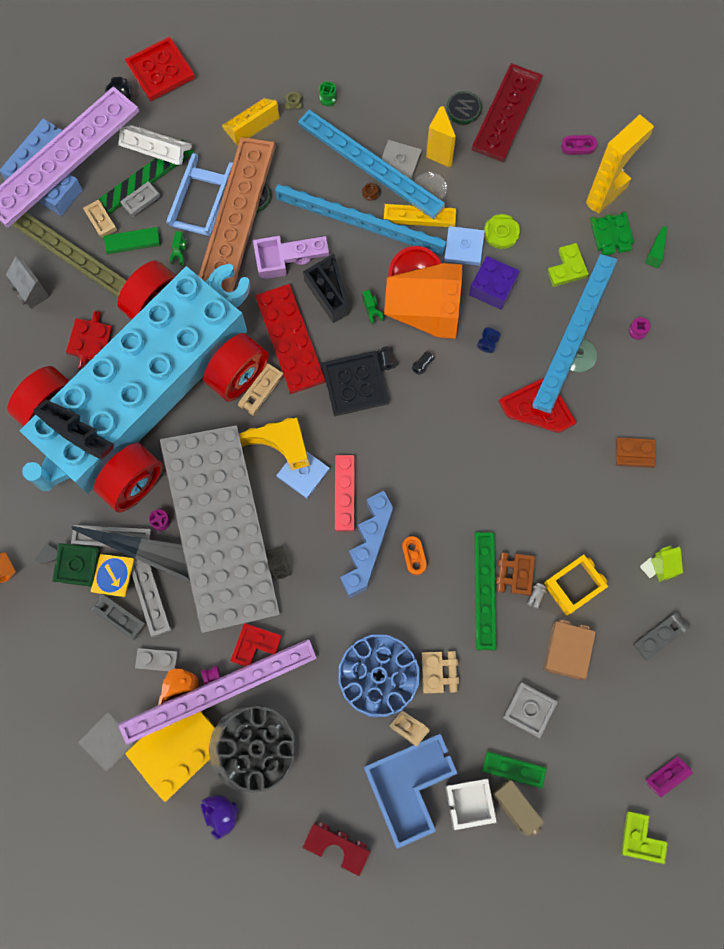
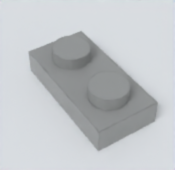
[120,181,160,217]
[135,648,179,672]

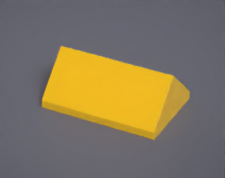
[222,98,279,146]
[426,106,456,167]

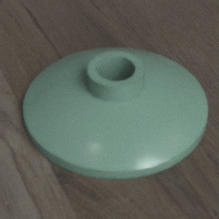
[570,339,597,373]

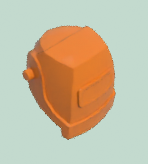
[159,669,199,705]

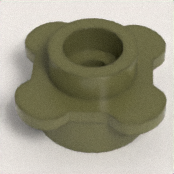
[285,92,302,110]

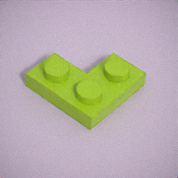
[547,243,589,287]
[621,811,667,864]

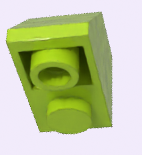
[651,546,683,582]

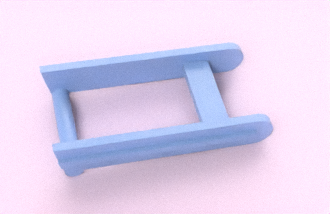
[166,153,233,237]

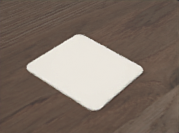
[640,558,656,578]

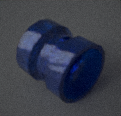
[477,328,501,353]

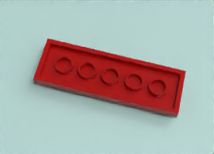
[255,284,325,395]

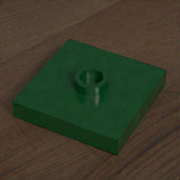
[52,543,99,587]

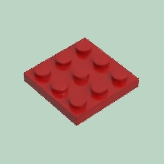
[125,36,195,101]

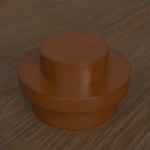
[362,183,380,201]

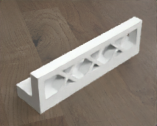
[119,125,191,165]

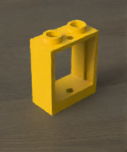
[543,555,608,616]

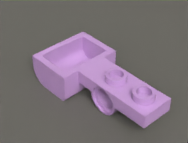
[253,236,329,279]

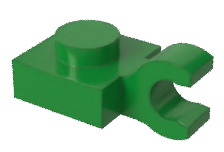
[169,231,187,266]
[362,290,383,324]

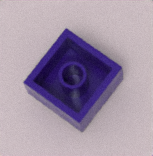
[469,256,520,310]

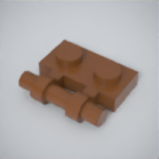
[496,553,535,596]

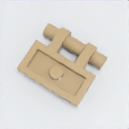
[421,651,459,694]

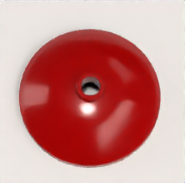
[388,246,441,277]

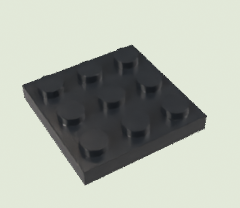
[321,351,389,417]

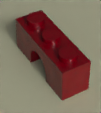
[302,821,370,877]

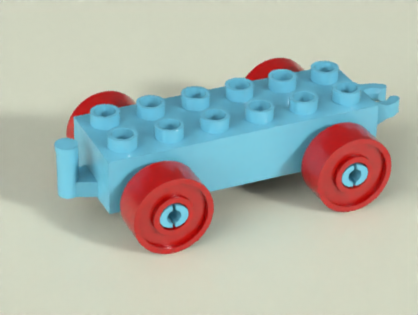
[7,260,269,513]

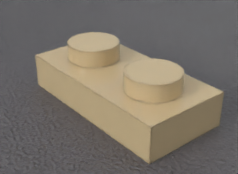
[83,200,117,239]
[390,711,430,747]

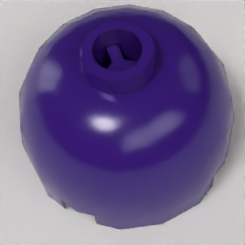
[201,795,239,840]

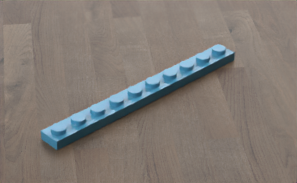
[298,110,445,219]
[275,185,446,256]
[533,254,618,414]

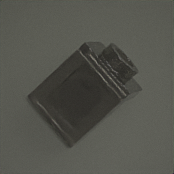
[265,546,292,580]

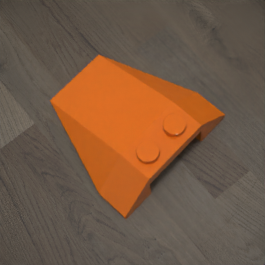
[384,263,462,339]

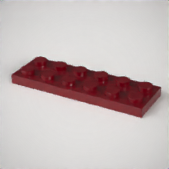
[471,63,543,163]

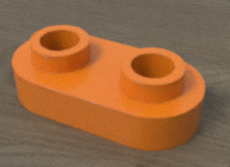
[402,536,427,576]

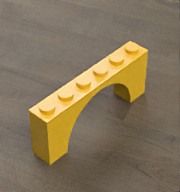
[586,114,654,214]
[239,418,310,471]

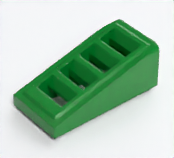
[645,226,667,269]

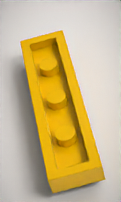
[384,204,456,227]

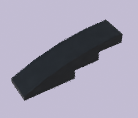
[33,399,114,460]

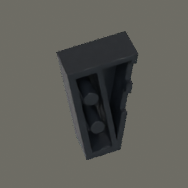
[303,254,349,323]

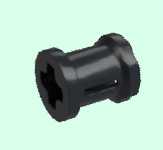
[377,346,397,370]

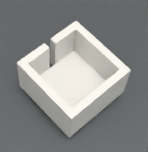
[445,779,496,830]

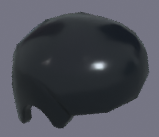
[105,77,132,100]

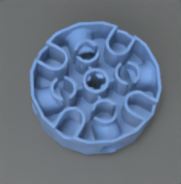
[339,635,419,718]

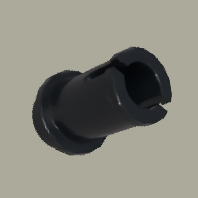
[412,351,434,375]

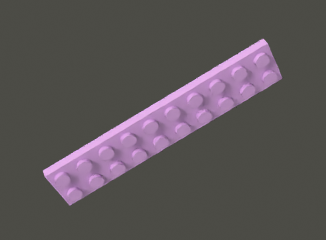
[0,87,139,228]

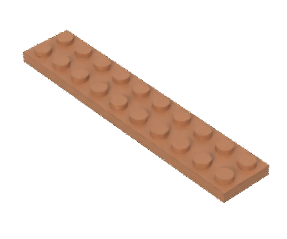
[199,137,276,292]

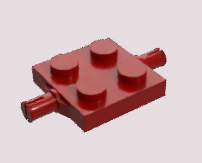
[66,310,113,370]

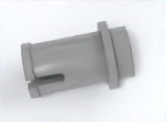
[527,583,547,609]

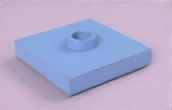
[444,226,484,266]
[276,451,330,499]

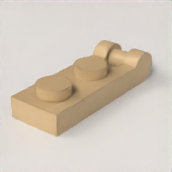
[238,364,284,416]

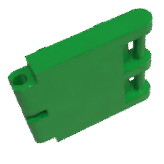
[590,212,634,255]

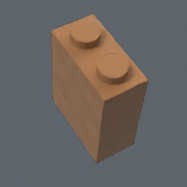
[543,620,596,681]

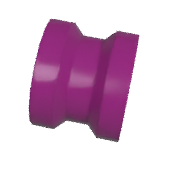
[629,317,651,340]
[149,509,171,531]
[201,665,221,685]

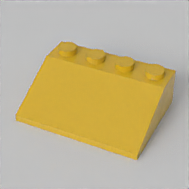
[125,711,216,802]

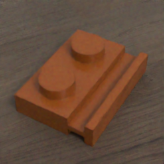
[616,437,656,468]

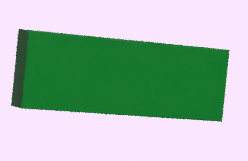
[104,227,160,255]
[481,751,547,789]

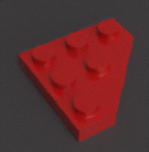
[498,377,576,433]

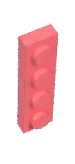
[335,455,354,531]

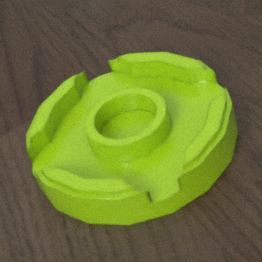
[484,214,520,249]

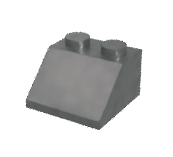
[6,254,49,309]

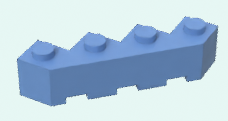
[340,491,393,598]

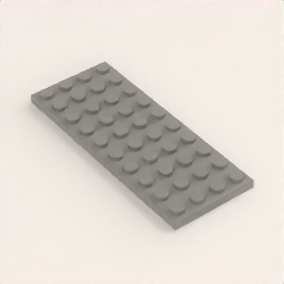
[160,425,280,633]

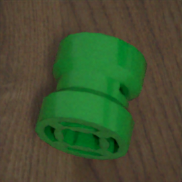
[319,81,337,107]

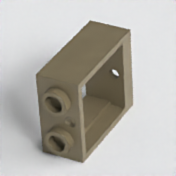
[491,780,544,837]

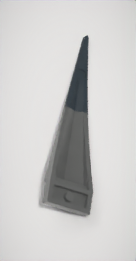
[71,526,190,584]

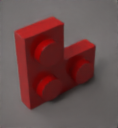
[230,623,282,667]

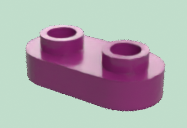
[561,135,597,155]

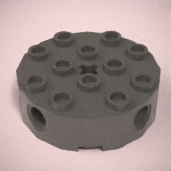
[209,706,295,793]

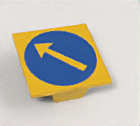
[91,554,134,597]

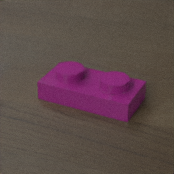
[645,756,693,798]

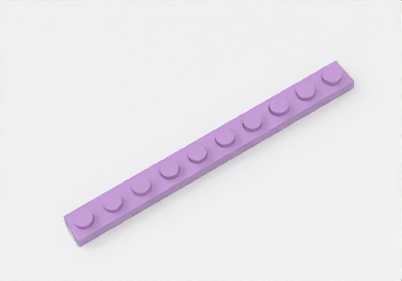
[118,639,317,744]

